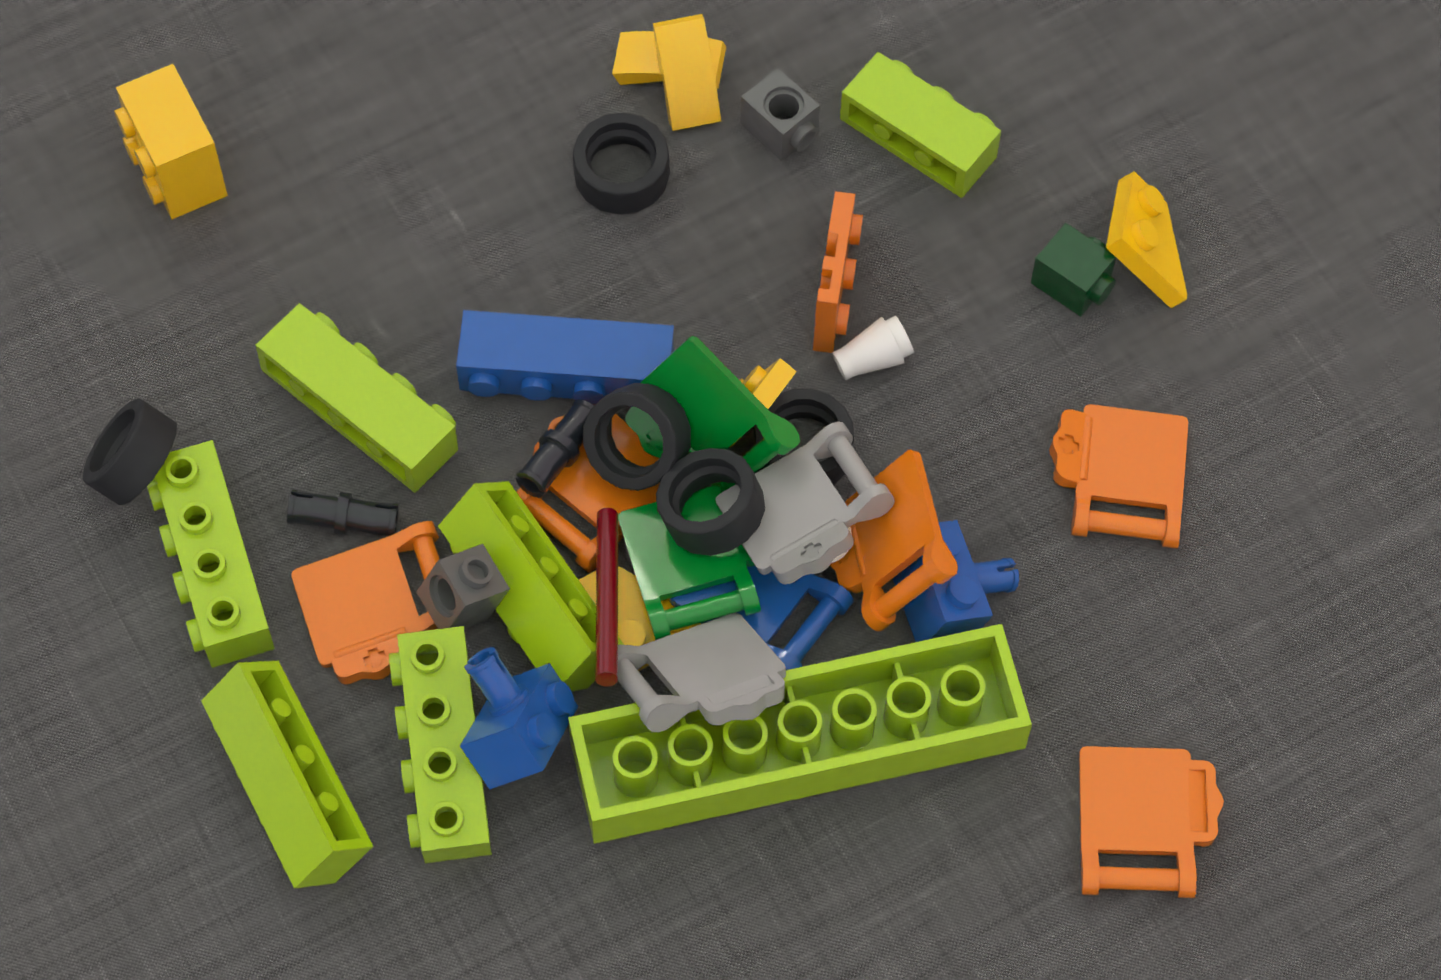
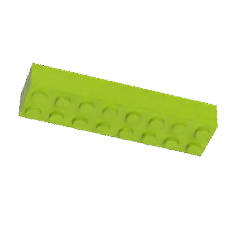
[568,624,1032,844]

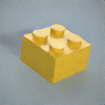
[114,64,228,219]

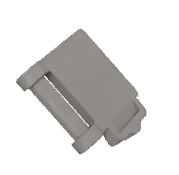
[716,422,895,584]
[618,613,786,732]

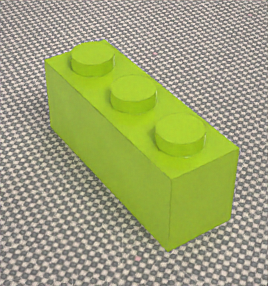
[840,52,1001,198]

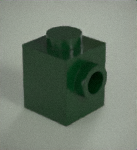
[1031,223,1116,317]

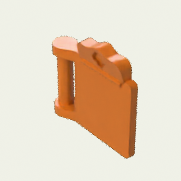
[1049,404,1189,549]
[517,414,660,573]
[829,449,958,632]
[291,521,440,684]
[1079,746,1224,898]

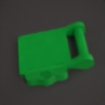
[625,336,800,492]
[618,486,761,640]

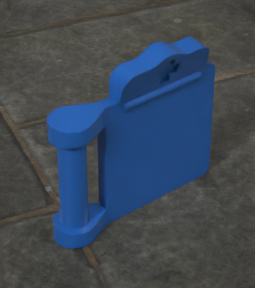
[669,566,854,670]

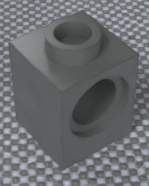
[740,67,820,161]
[416,544,510,629]

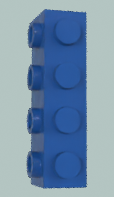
[456,310,674,405]

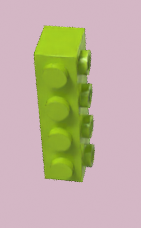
[255,303,458,493]
[147,440,275,668]
[438,481,624,691]
[389,626,492,864]
[201,660,374,889]

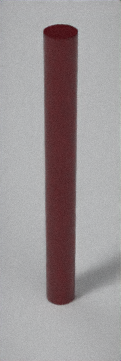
[595,508,618,687]

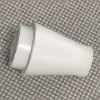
[832,316,914,380]

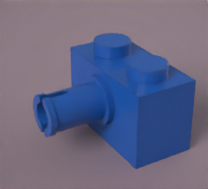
[893,520,1019,642]
[460,647,578,790]

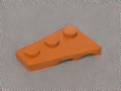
[813,191,863,353]

